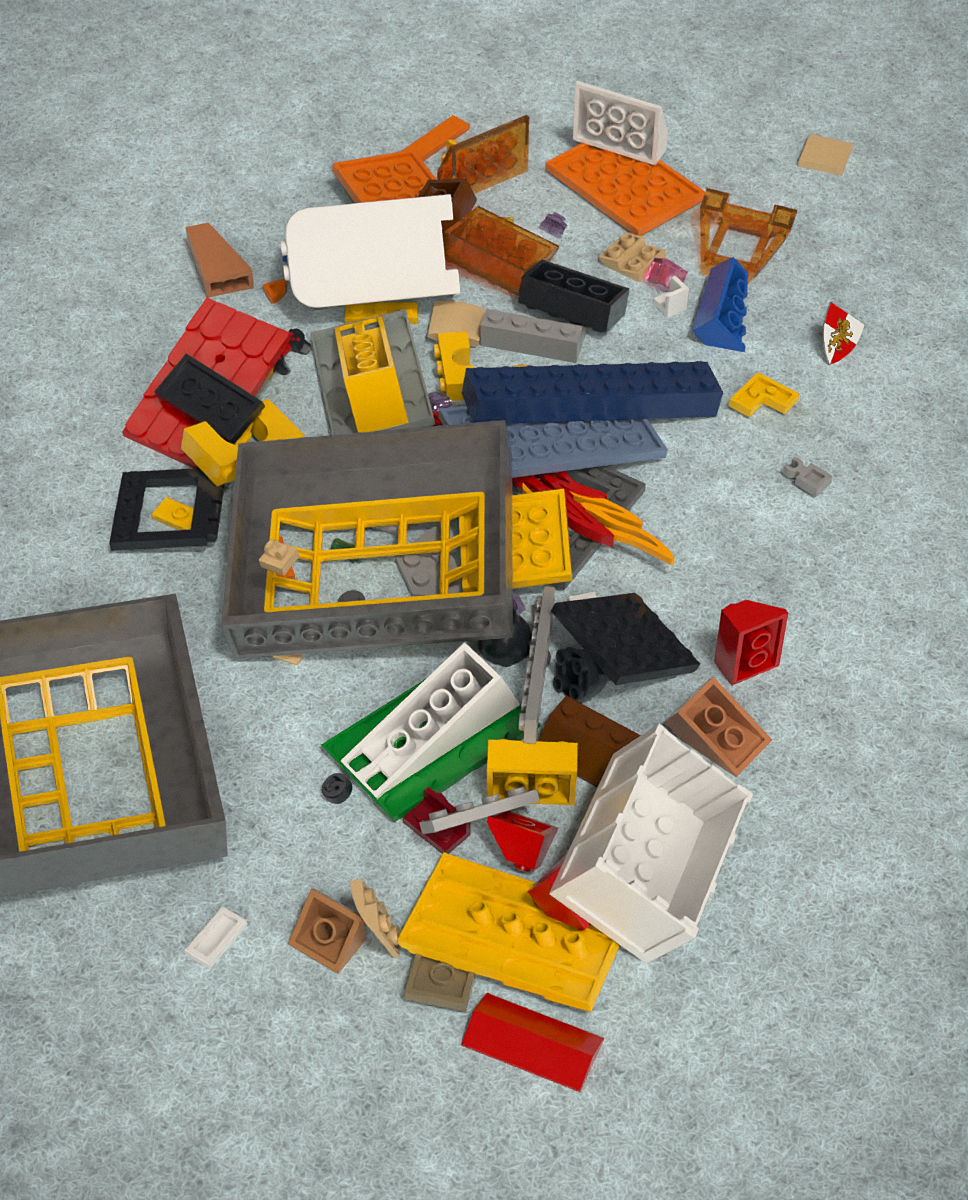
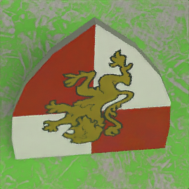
[819,302,864,365]

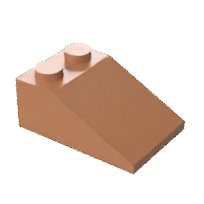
[664,677,772,777]

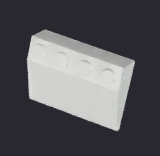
[573,81,668,165]

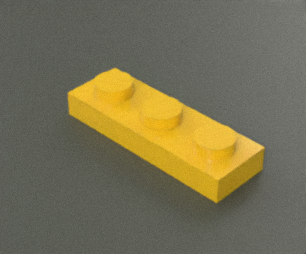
[345,302,418,324]

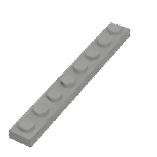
[519,586,555,744]

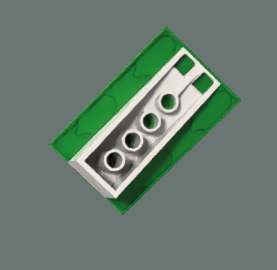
[321,642,541,822]

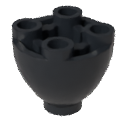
[477,608,532,667]
[553,646,611,702]

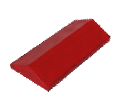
[461,993,604,1092]

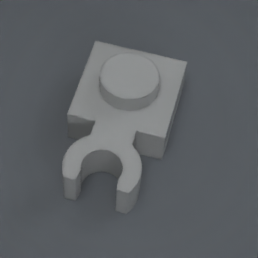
[783,457,833,497]

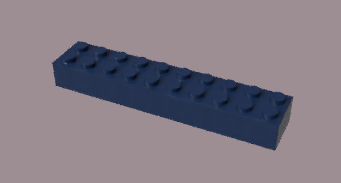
[461,361,723,424]

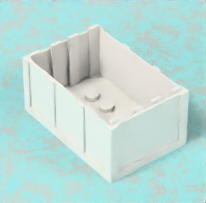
[549,724,753,963]

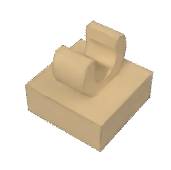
[259,539,299,576]

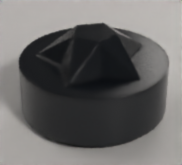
[322,773,353,804]

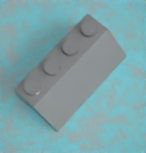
[481,309,587,363]

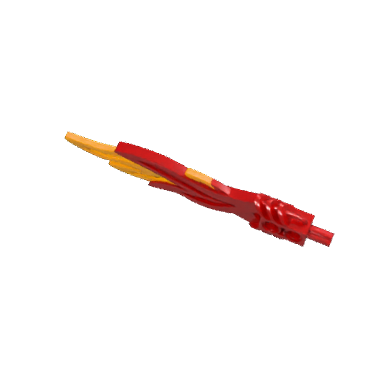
[433,411,674,565]

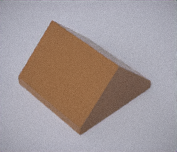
[288,888,366,973]

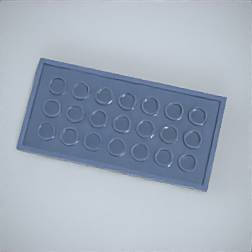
[438,405,668,478]

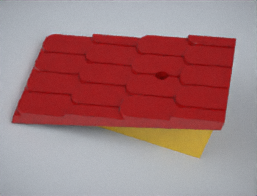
[122,297,291,468]

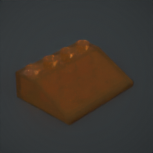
[437,115,529,194]
[443,206,559,296]

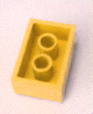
[487,739,578,805]

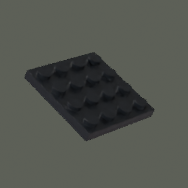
[551,593,700,685]

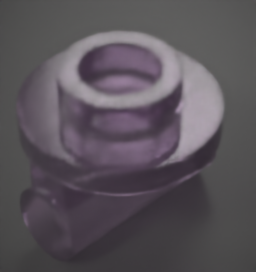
[540,212,568,238]
[428,392,452,412]

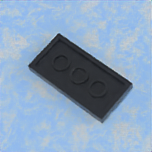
[154,353,265,444]

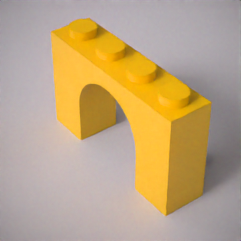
[181,399,305,486]

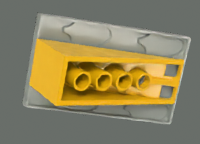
[310,309,436,435]

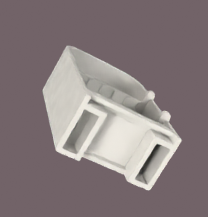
[280,194,460,308]

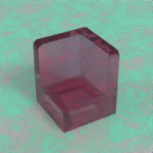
[645,258,688,289]

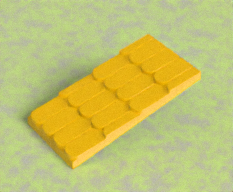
[397,852,620,1012]

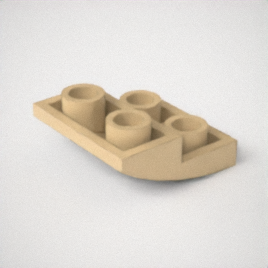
[598,232,666,282]
[427,301,485,348]
[350,878,401,958]

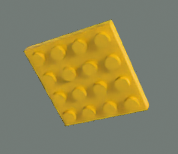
[459,489,573,592]

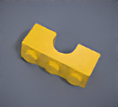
[433,331,474,402]

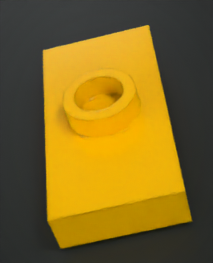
[151,497,194,530]

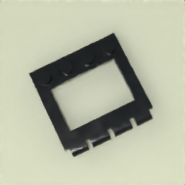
[109,468,225,551]

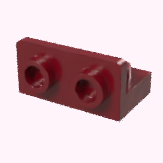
[403,787,471,854]

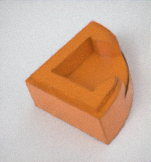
[263,279,287,304]

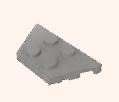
[395,525,463,596]

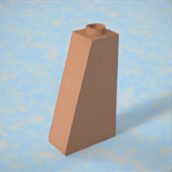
[185,222,254,298]

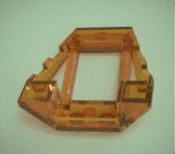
[700,188,798,284]

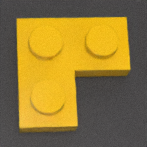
[729,372,800,417]

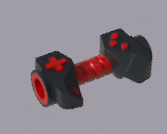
[273,328,311,375]

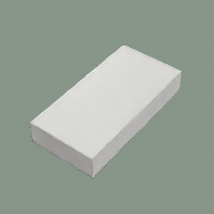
[184,906,247,969]

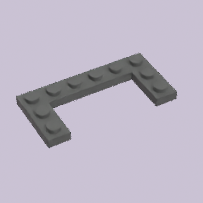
[552,466,646,590]

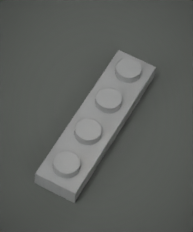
[419,786,540,834]

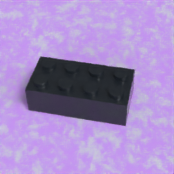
[518,259,630,332]

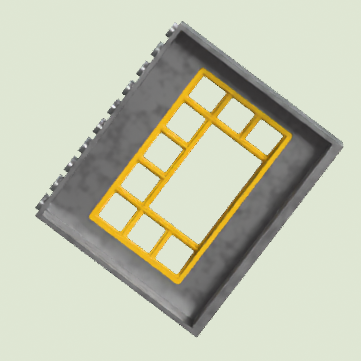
[221,420,513,659]
[0,594,228,897]

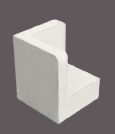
[653,276,689,317]

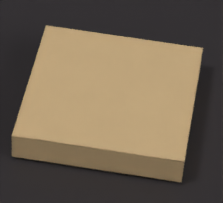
[798,134,854,176]

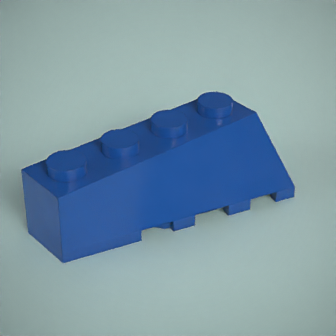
[692,257,748,352]

